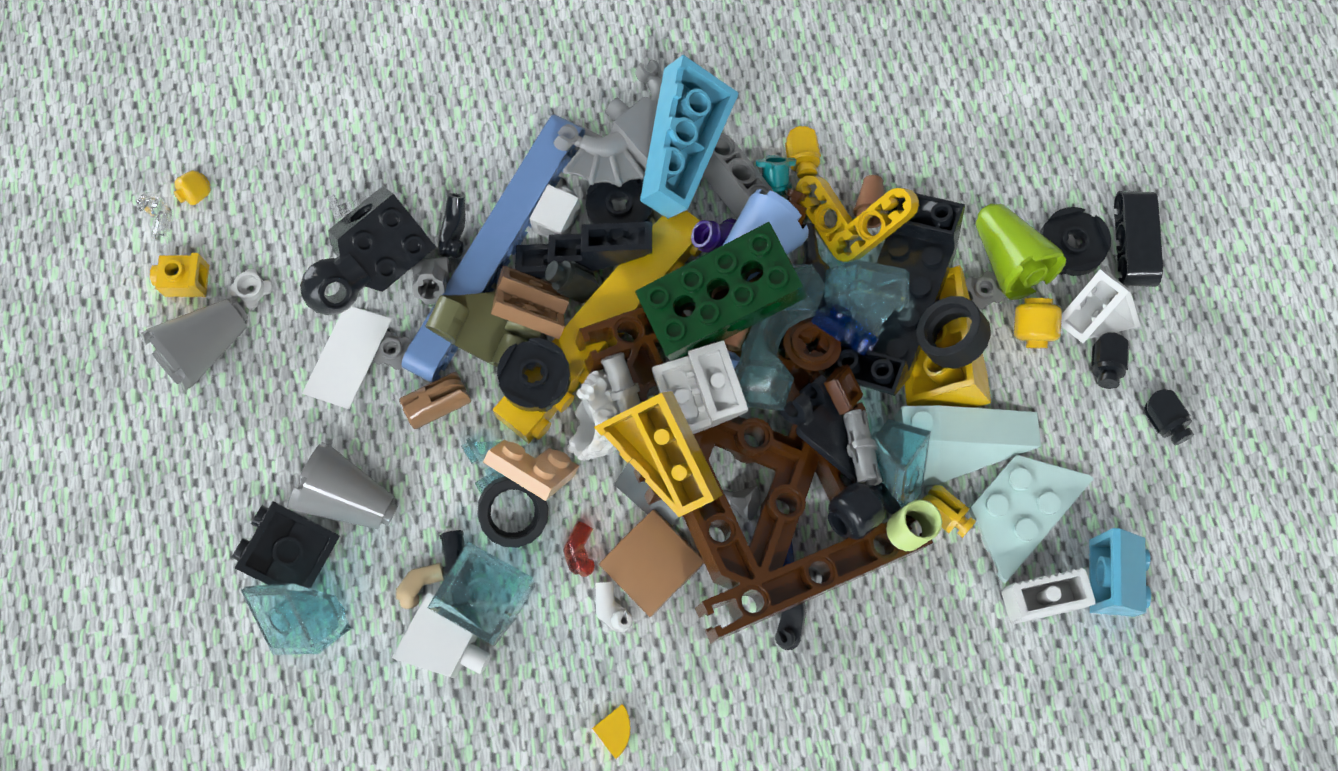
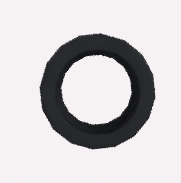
[916,296,991,369]
[477,476,549,548]

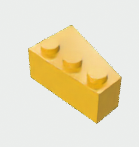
[594,391,723,517]

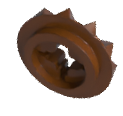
[782,319,841,374]

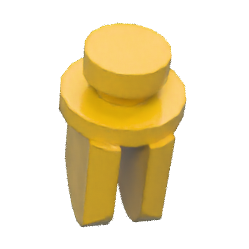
[785,126,821,179]
[921,485,977,538]

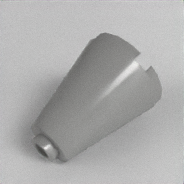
[140,299,248,391]
[287,442,398,530]

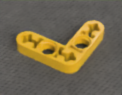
[795,175,919,262]

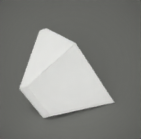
[1061,268,1141,343]

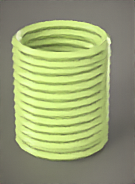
[886,500,942,551]

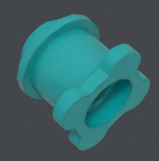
[756,155,796,196]

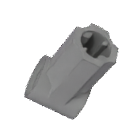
[412,256,452,304]

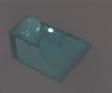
[427,542,535,646]
[241,583,351,655]

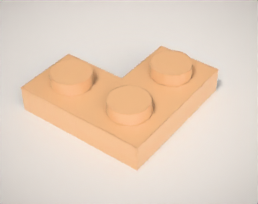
[483,439,579,501]

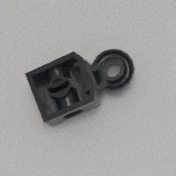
[300,186,436,316]

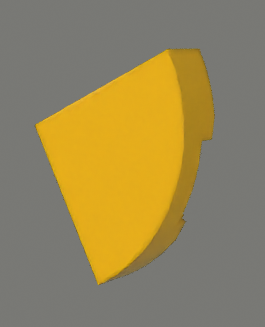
[592,704,631,759]

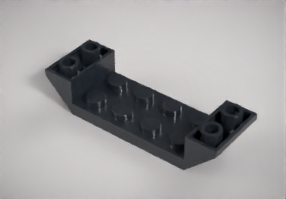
[825,193,965,396]

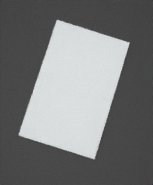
[302,306,392,409]

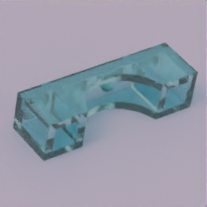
[735,264,826,411]

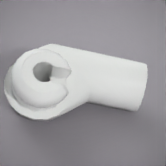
[595,582,633,632]

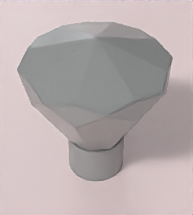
[723,486,760,521]

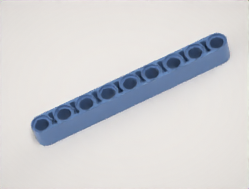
[401,114,585,383]

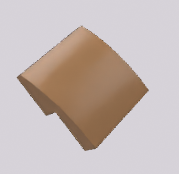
[491,266,569,339]
[598,509,704,617]

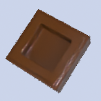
[824,364,863,415]

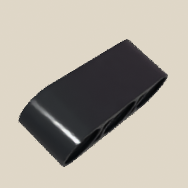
[1114,191,1163,287]

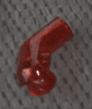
[563,521,595,577]

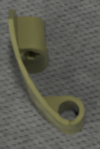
[425,291,541,367]

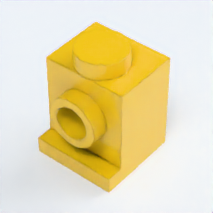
[150,253,210,297]

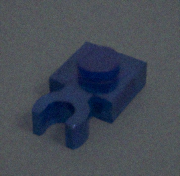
[811,304,879,355]

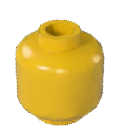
[1014,298,1062,349]

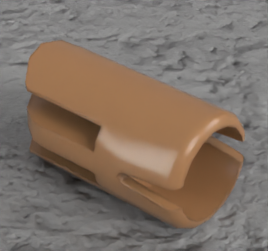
[399,372,471,429]

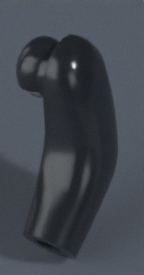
[438,193,466,258]
[775,602,806,650]

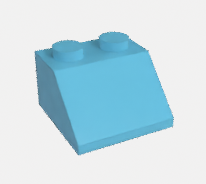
[1089,528,1151,617]

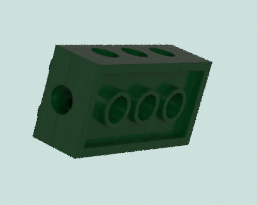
[635,222,807,361]

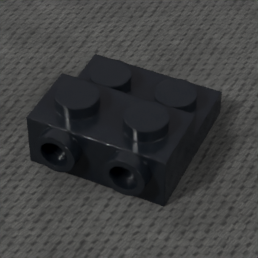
[231,501,340,602]

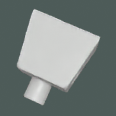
[392,592,492,679]

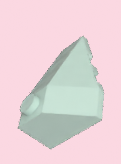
[895,405,1041,486]

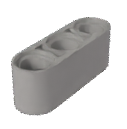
[703,133,774,219]

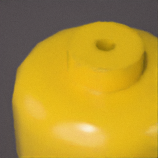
[174,170,211,205]

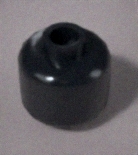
[828,482,885,540]

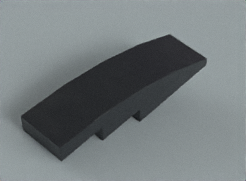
[515,221,652,279]

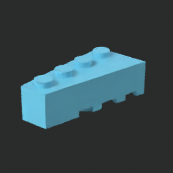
[640,55,739,219]

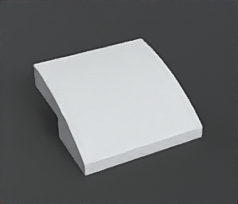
[652,340,748,434]

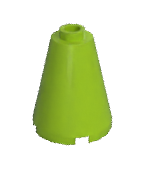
[975,204,1066,300]

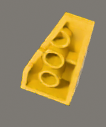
[905,265,991,408]

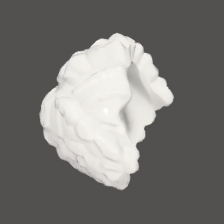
[567,371,621,461]

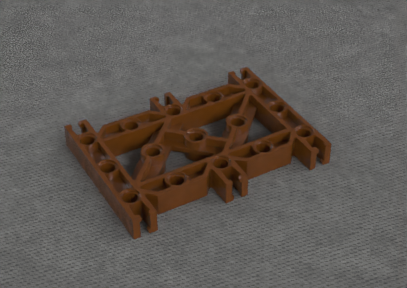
[575,257,933,644]

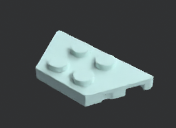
[969,455,1094,583]

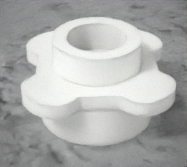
[230,269,272,309]

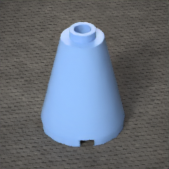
[723,189,809,282]

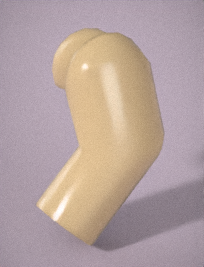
[396,563,445,609]

